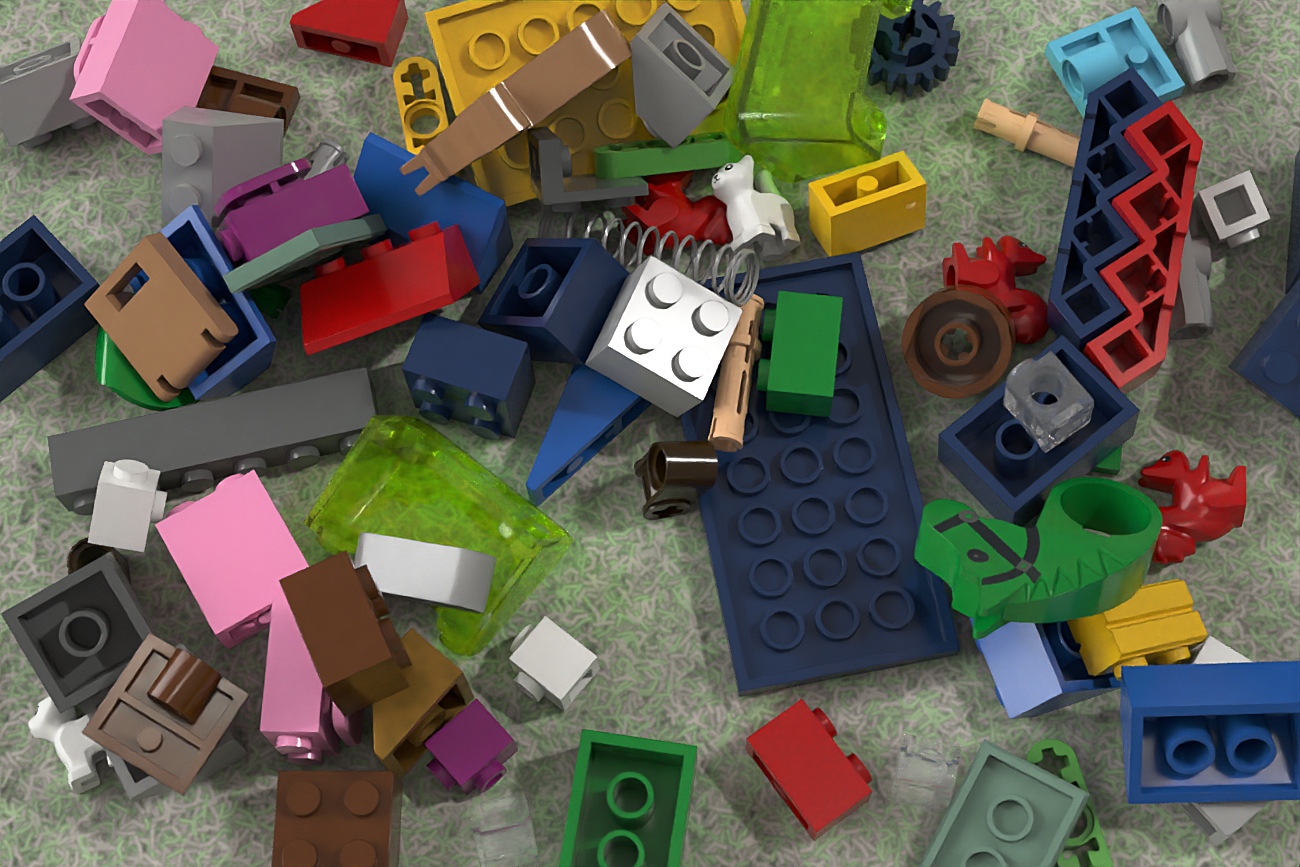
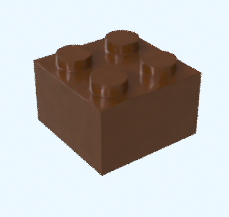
[279,550,412,717]
[271,771,403,867]

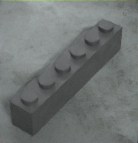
[47,367,385,515]

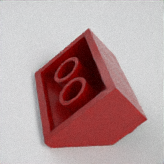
[300,221,481,356]

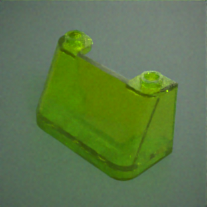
[724,0,913,184]
[303,415,574,657]

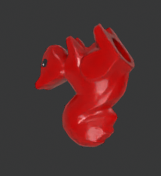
[618,170,733,256]
[942,235,1049,345]
[1138,450,1246,565]

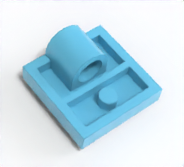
[1044,6,1185,119]

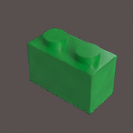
[757,291,843,417]

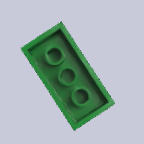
[558,729,698,867]

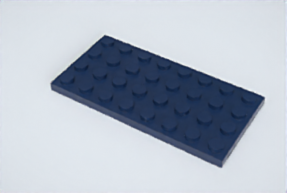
[680,251,960,697]

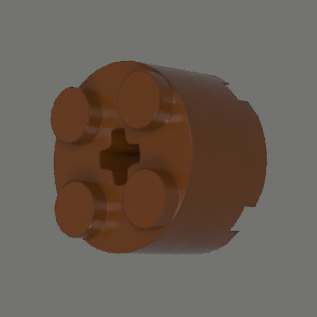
[901,284,1016,399]

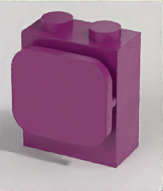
[213,158,369,269]

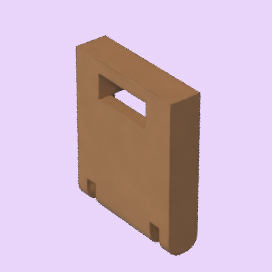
[84,232,238,402]

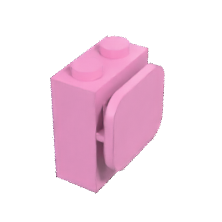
[69,0,220,155]
[155,470,309,650]
[260,595,363,765]

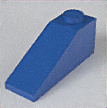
[526,364,653,507]

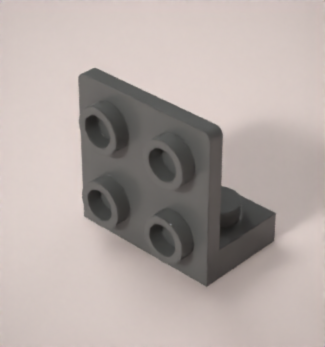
[526,126,649,212]

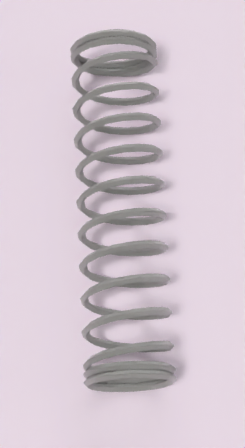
[538,206,760,307]

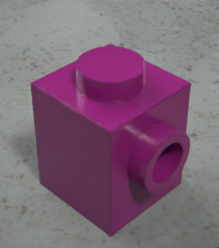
[424,698,518,796]

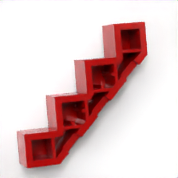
[1082,100,1203,395]

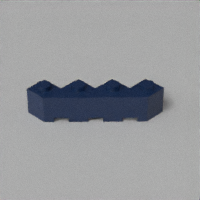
[1046,67,1163,353]

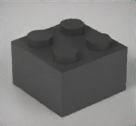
[0,551,163,714]

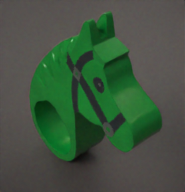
[914,477,1163,639]

